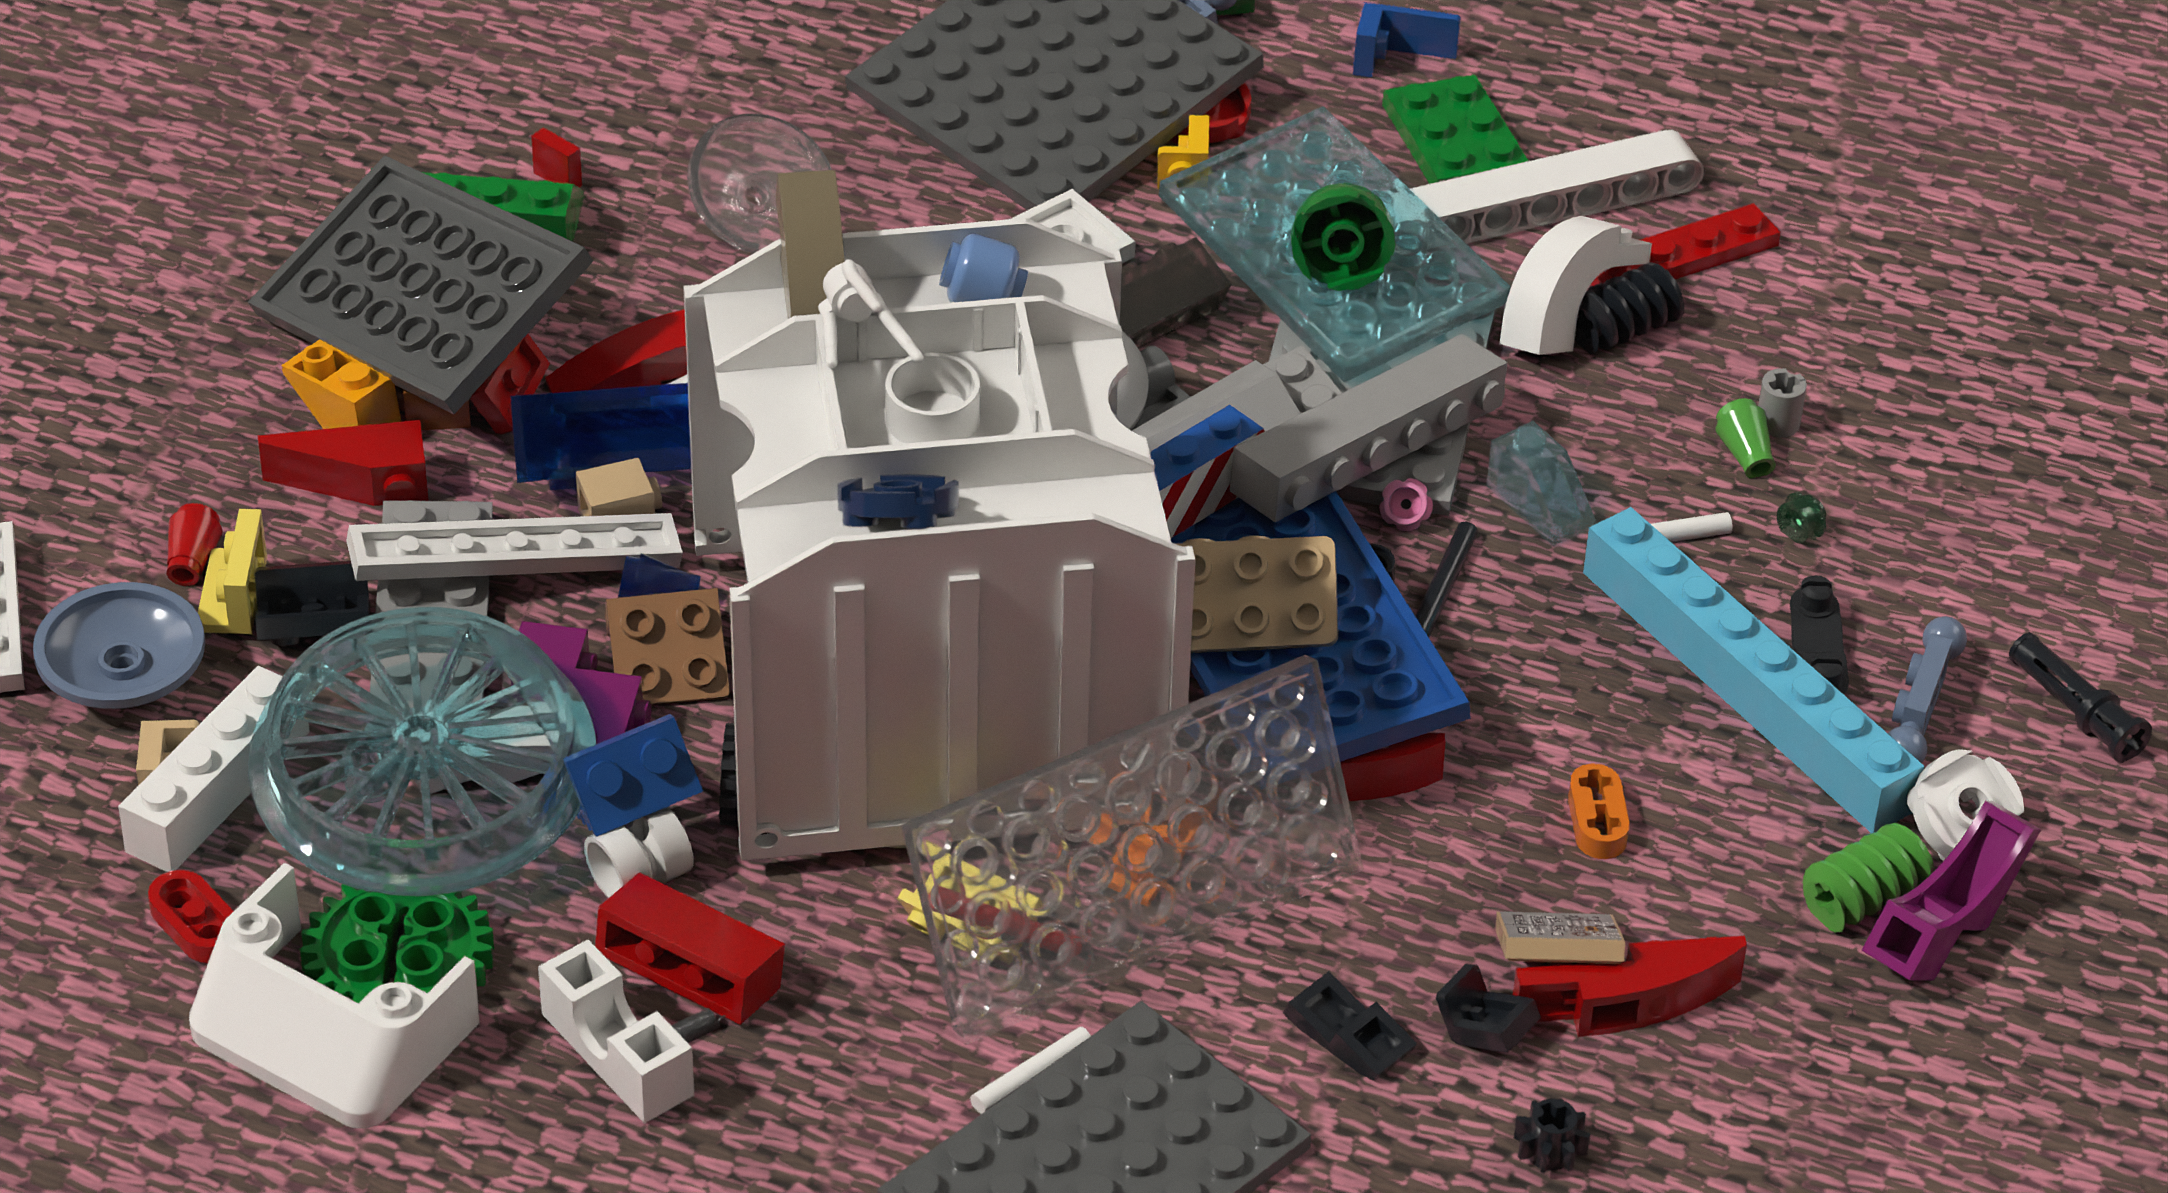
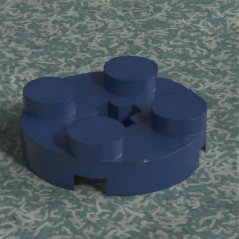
[837,474,959,529]

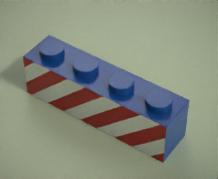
[1150,404,1264,538]

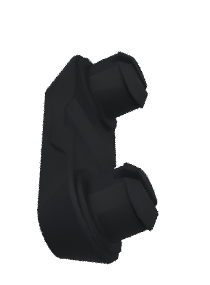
[1790,575,1849,694]

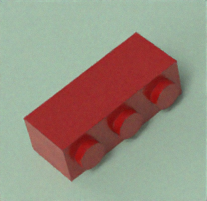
[595,872,785,1025]

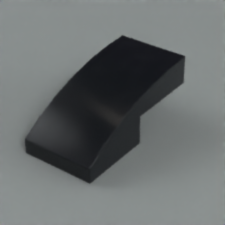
[1283,971,1418,1081]

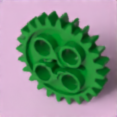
[300,869,494,1003]

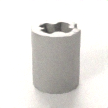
[1758,368,1807,437]

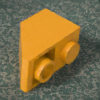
[281,339,401,429]

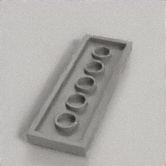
[367,500,493,749]

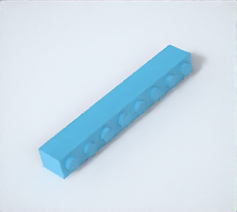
[1583,507,1924,833]

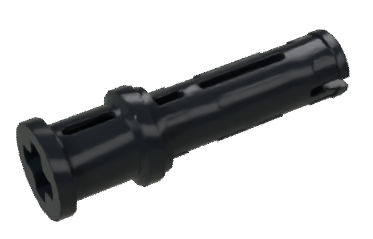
[2009,632,2152,763]

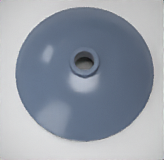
[33,582,205,709]

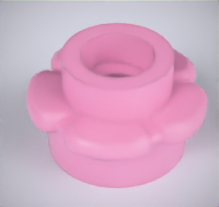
[1380,478,1433,531]

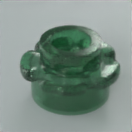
[1777,492,1827,543]

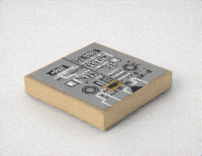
[1496,912,1625,964]

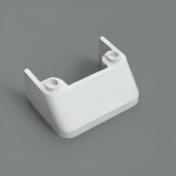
[189,863,480,1128]

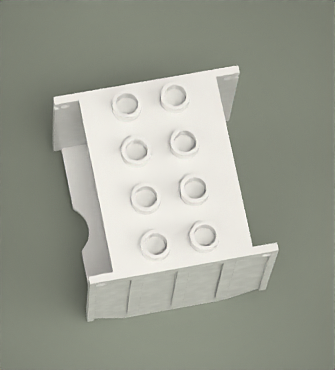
[684,218,1195,861]

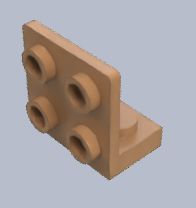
[605,588,730,706]

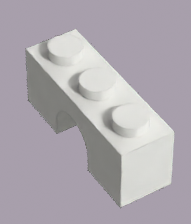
[538,940,694,1123]

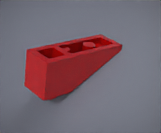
[258,420,429,506]

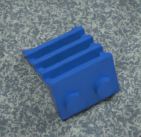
[562,714,703,837]

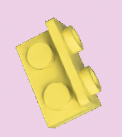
[198,509,267,634]

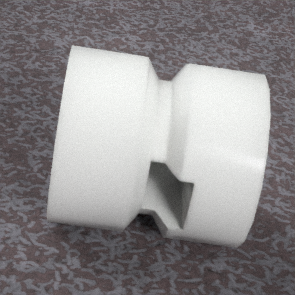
[584,807,694,898]

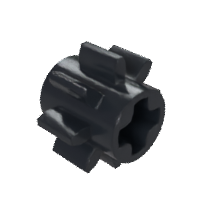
[1514,1098,1591,1173]

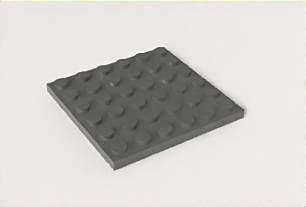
[845,0,1264,210]

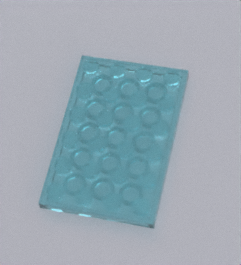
[1159,106,1511,383]

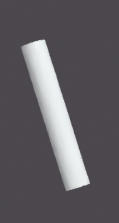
[1651,512,1732,542]
[970,1026,1091,1114]

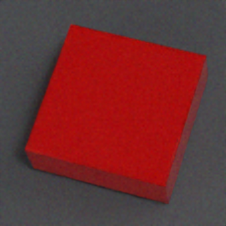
[531,127,582,188]

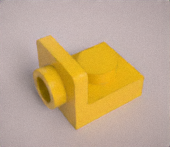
[1157,115,1209,191]

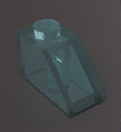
[1486,421,1596,547]

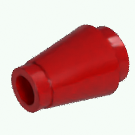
[166,503,223,586]

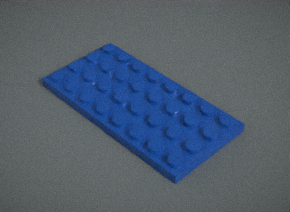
[1171,491,1471,789]

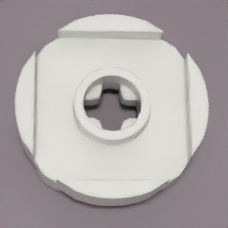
[1907,749,2024,861]

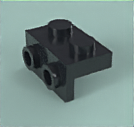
[255,561,371,646]

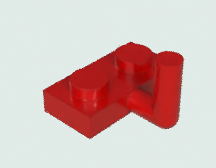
[470,334,550,434]

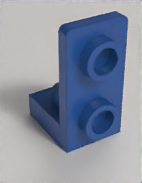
[1353,2,1461,77]

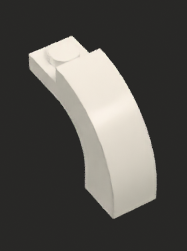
[1500,216,1652,355]

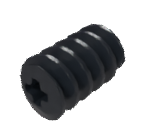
[1574,262,1684,355]

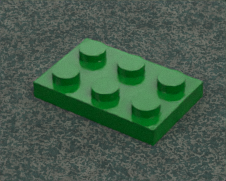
[1382,75,1529,184]

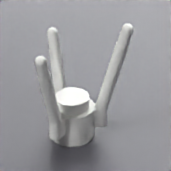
[818,260,924,368]

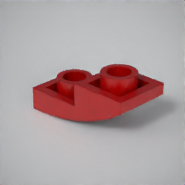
[1330,733,1446,801]

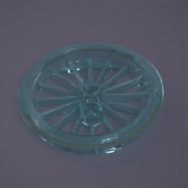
[248,607,596,896]

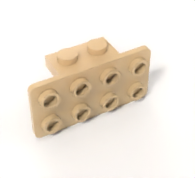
[1176,536,1338,653]

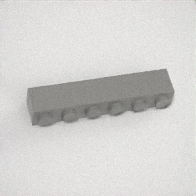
[1230,334,1508,522]

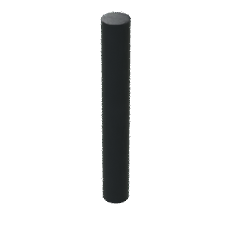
[1415,521,1478,637]

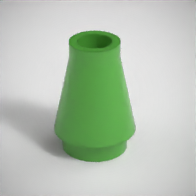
[1715,398,1776,478]

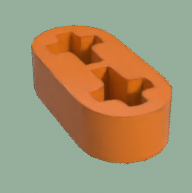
[1568,763,1630,859]

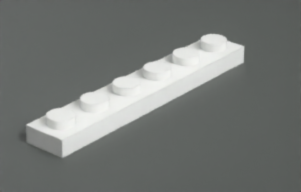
[346,513,683,581]

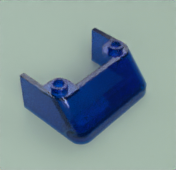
[510,383,691,490]

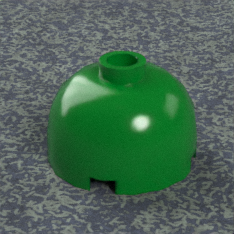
[1291,183,1396,291]

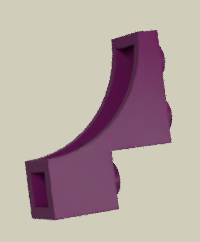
[509,621,652,746]
[1861,800,2041,981]

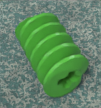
[1803,823,1935,933]

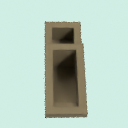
[775,170,845,319]

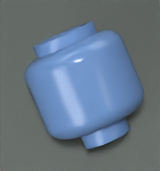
[939,233,1028,303]

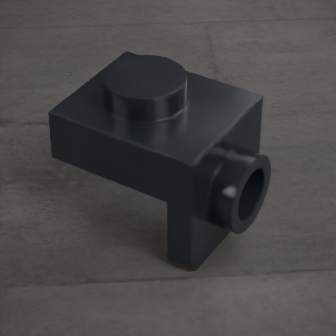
[1436,963,1541,1053]

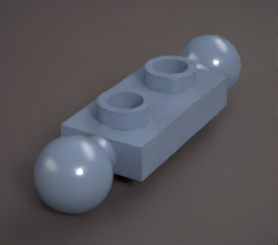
[1888,616,1967,763]

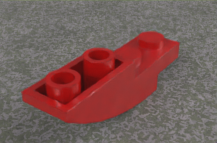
[1513,935,1747,1037]

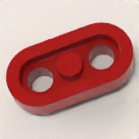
[148,870,234,963]

